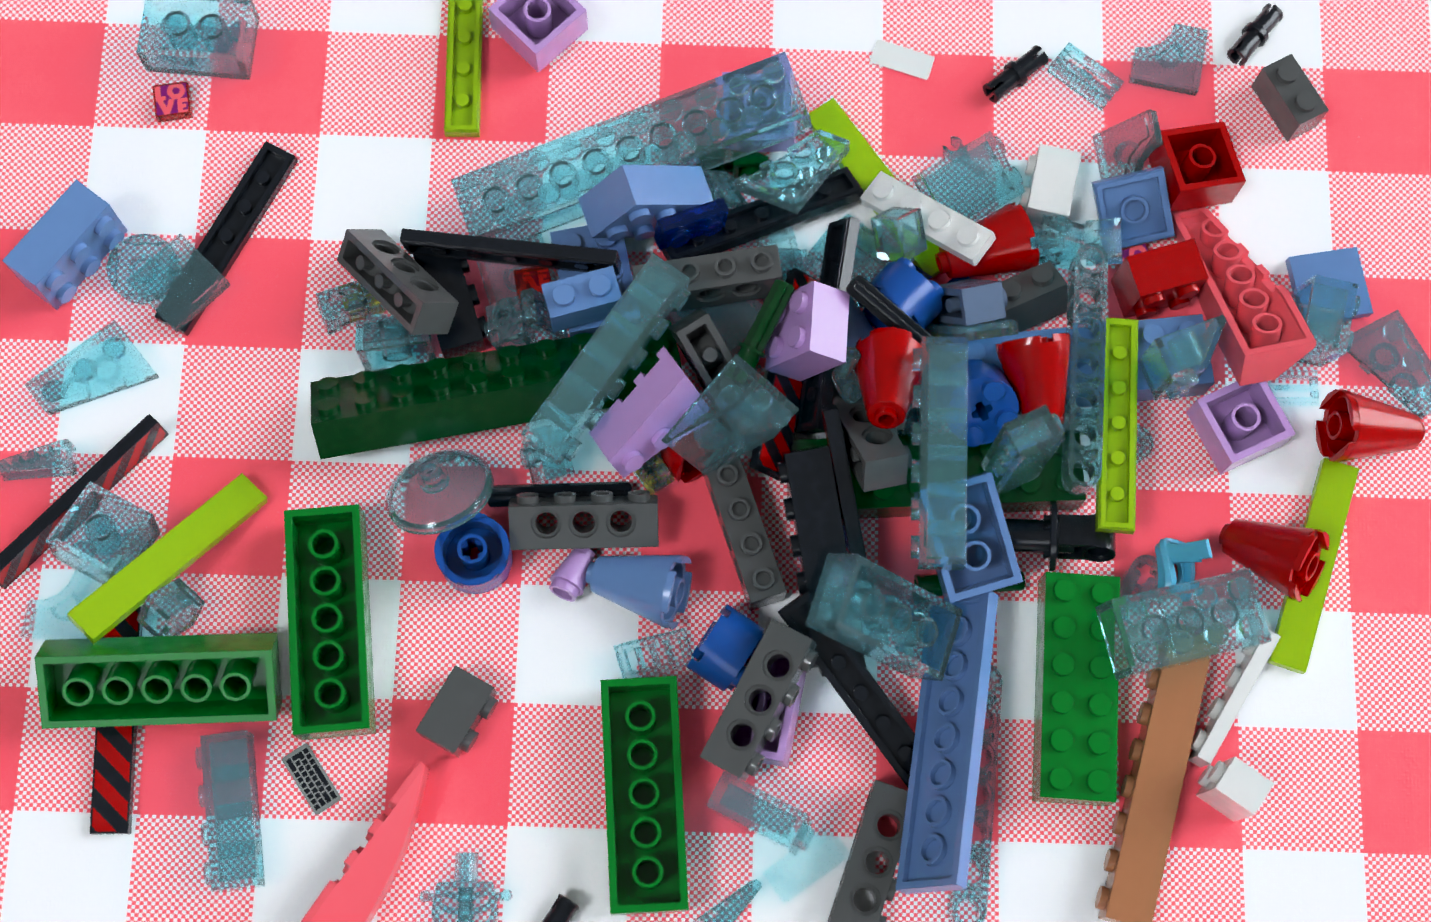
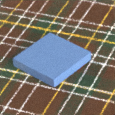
[1091,166,1175,252]
[1285,247,1373,326]

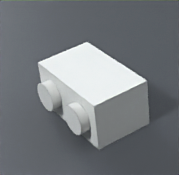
[1019,143,1082,229]
[1196,756,1275,822]

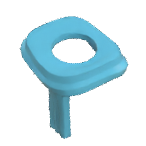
[1155,537,1213,602]

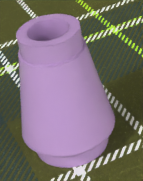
[549,548,595,602]

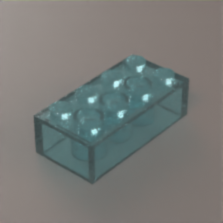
[805,553,963,681]
[1095,568,1272,681]

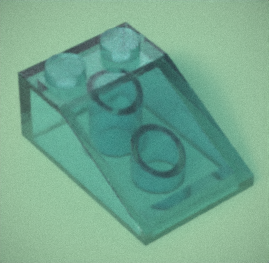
[662,354,799,475]

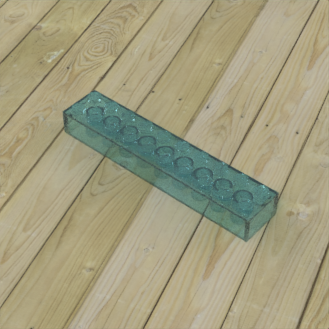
[451,51,813,241]

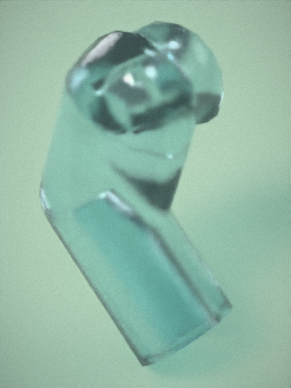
[831,347,862,404]

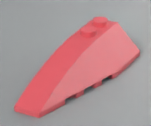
[1171,207,1317,386]
[301,761,430,922]

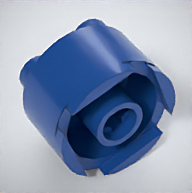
[858,257,944,329]
[937,359,1019,447]
[434,512,513,594]
[685,604,765,691]

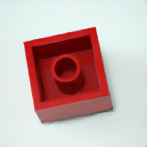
[1146,121,1246,212]
[1111,238,1209,320]

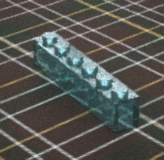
[521,253,691,466]
[910,336,968,570]

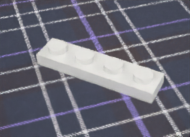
[860,171,996,266]
[1188,629,1281,768]

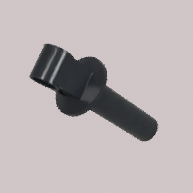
[923,501,1116,572]

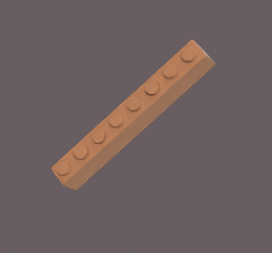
[1095,622,1216,922]

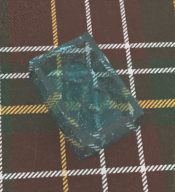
[136,0,260,80]

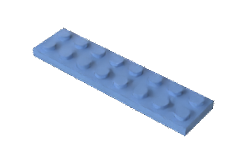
[895,591,999,894]

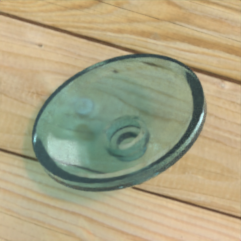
[385,449,494,535]

